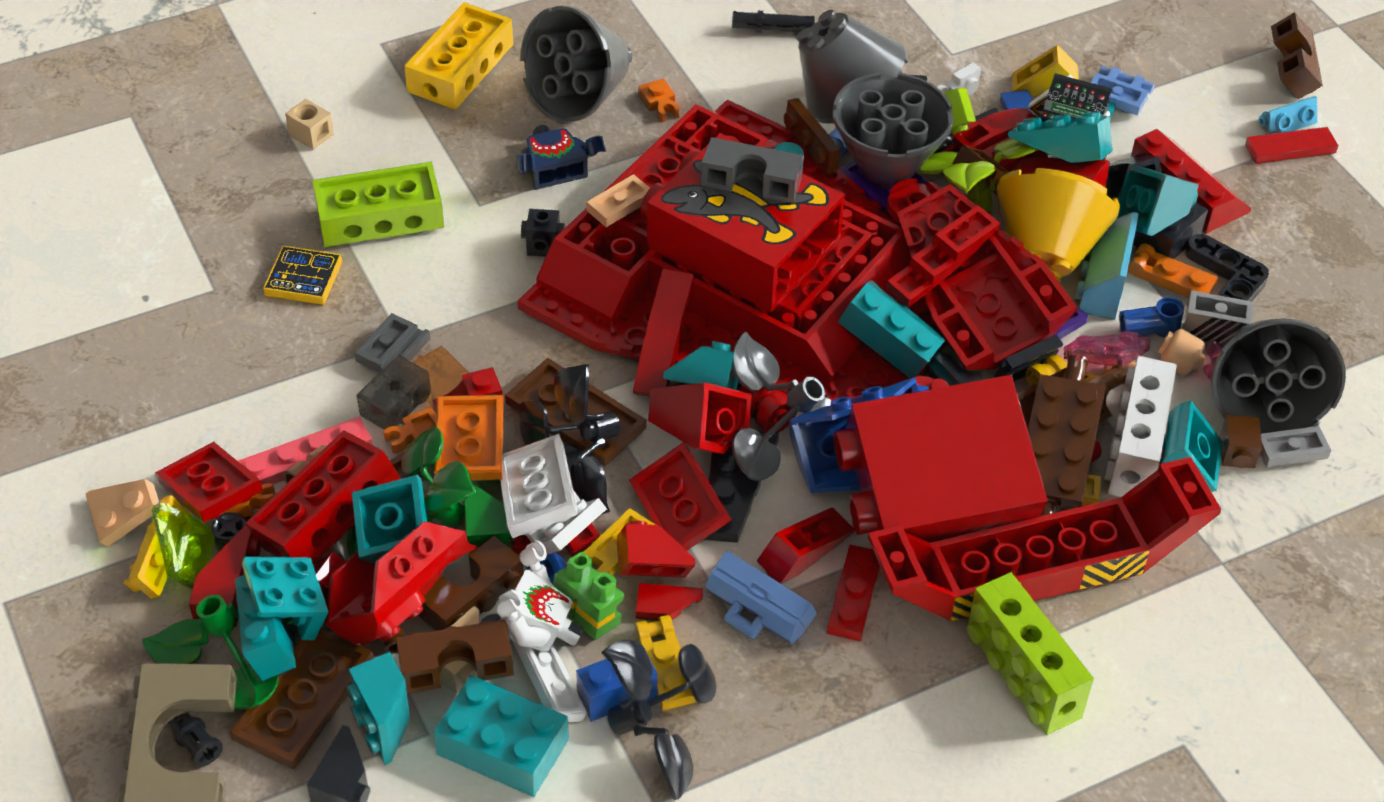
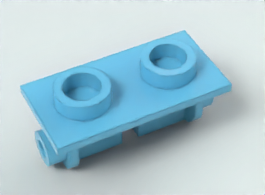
[1258,96,1317,134]

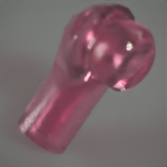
[1203,341,1223,380]

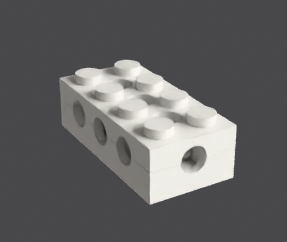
[1104,356,1177,497]

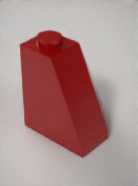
[648,382,752,454]

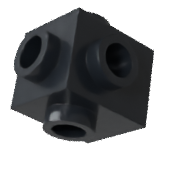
[521,208,565,257]

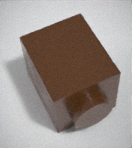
[1219,415,1262,468]

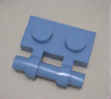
[1090,66,1155,116]

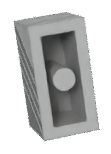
[1182,290,1254,346]

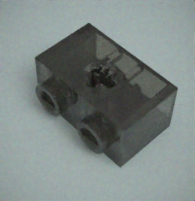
[356,355,432,430]

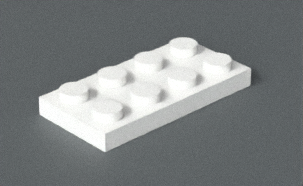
[500,434,578,538]

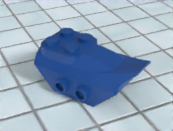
[789,378,929,493]

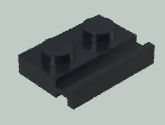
[993,334,1064,382]

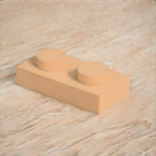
[586,174,650,227]

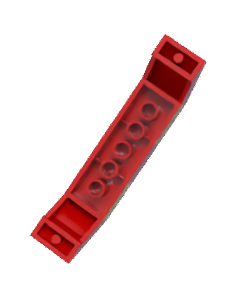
[868,457,1221,622]

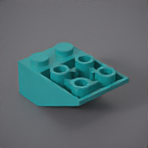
[1008,112,1113,163]

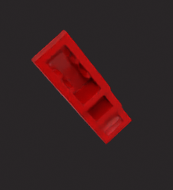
[885,205,1001,308]
[633,269,694,397]

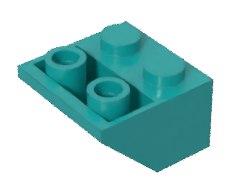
[346,652,410,765]

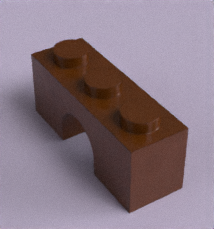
[1271,12,1323,100]
[419,536,524,631]
[396,619,514,694]

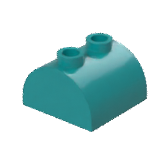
[1157,400,1223,492]
[352,475,427,564]

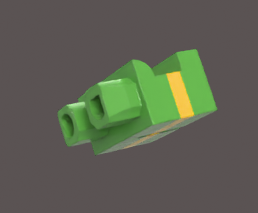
[553,552,625,640]

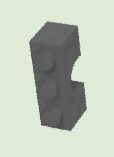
[701,137,804,204]

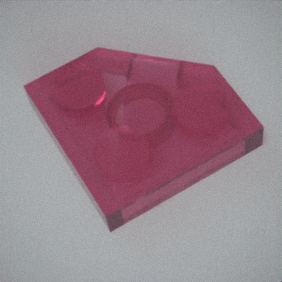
[1064,331,1150,367]

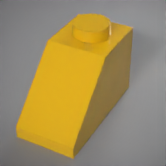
[1012,45,1079,96]

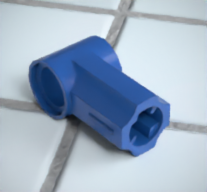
[1119,297,1184,338]

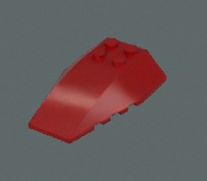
[897,184,1077,370]

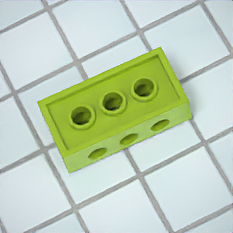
[312,161,444,247]
[967,572,1094,735]

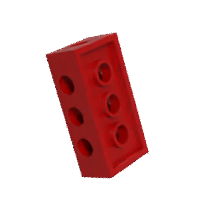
[245,430,401,565]

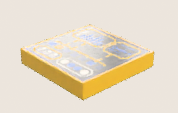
[263,245,342,305]

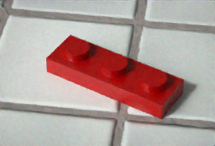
[827,544,880,641]

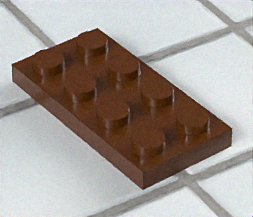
[505,358,647,467]
[230,628,374,770]

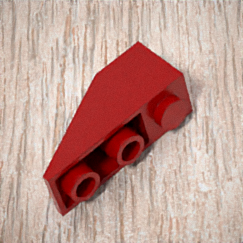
[189,525,261,627]

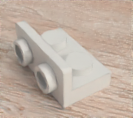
[526,491,606,555]

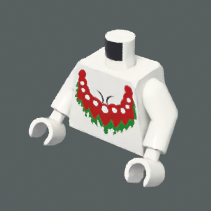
[497,541,584,652]

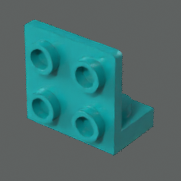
[242,557,328,640]

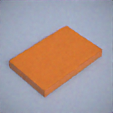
[434,395,504,480]

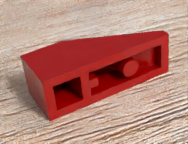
[756,507,855,584]

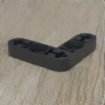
[1185,234,1269,302]

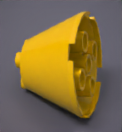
[996,168,1120,282]

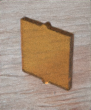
[399,345,469,406]

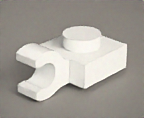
[937,63,981,95]

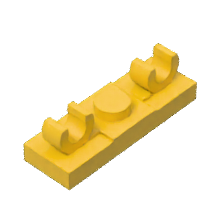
[123,495,193,599]

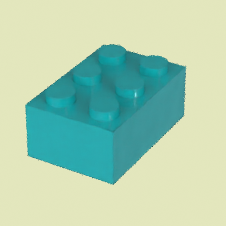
[434,675,569,797]

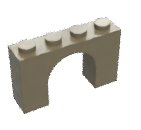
[119,663,237,802]

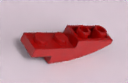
[941,108,1036,176]

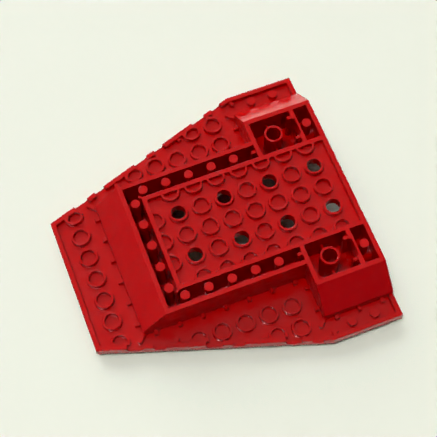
[518,99,947,401]

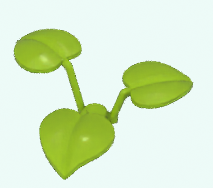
[918,139,1039,212]

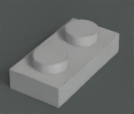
[1260,426,1332,467]

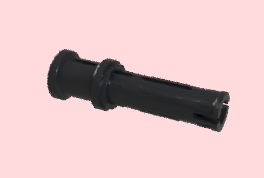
[168,712,223,767]

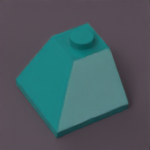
[663,341,738,390]

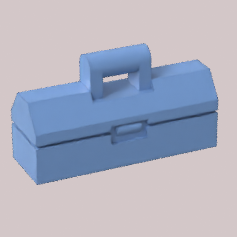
[705,550,817,645]

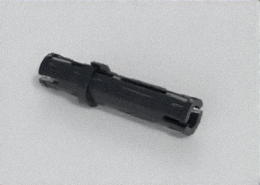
[732,10,815,32]

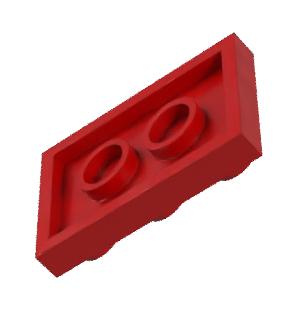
[155,441,263,523]
[629,442,732,551]

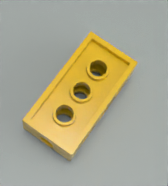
[404,2,513,110]

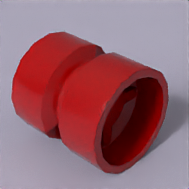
[740,382,797,433]

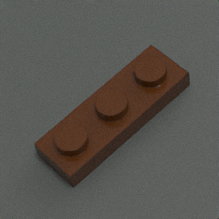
[784,98,841,175]

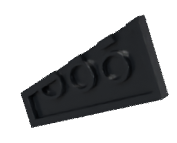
[704,431,779,543]

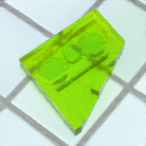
[152,501,214,590]

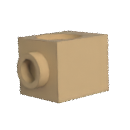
[285,98,334,150]

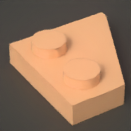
[85,479,161,547]

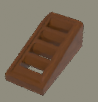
[953,145,1009,181]

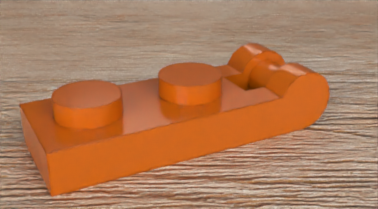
[1128,244,1218,298]

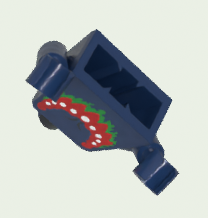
[516,125,606,190]

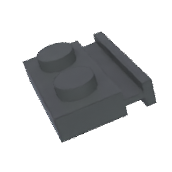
[355,313,430,379]

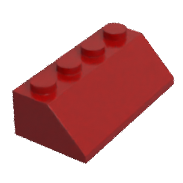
[1131,129,1251,234]

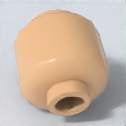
[1157,329,1207,376]

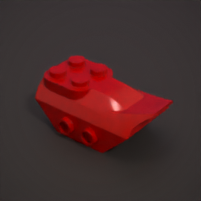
[326,522,477,646]

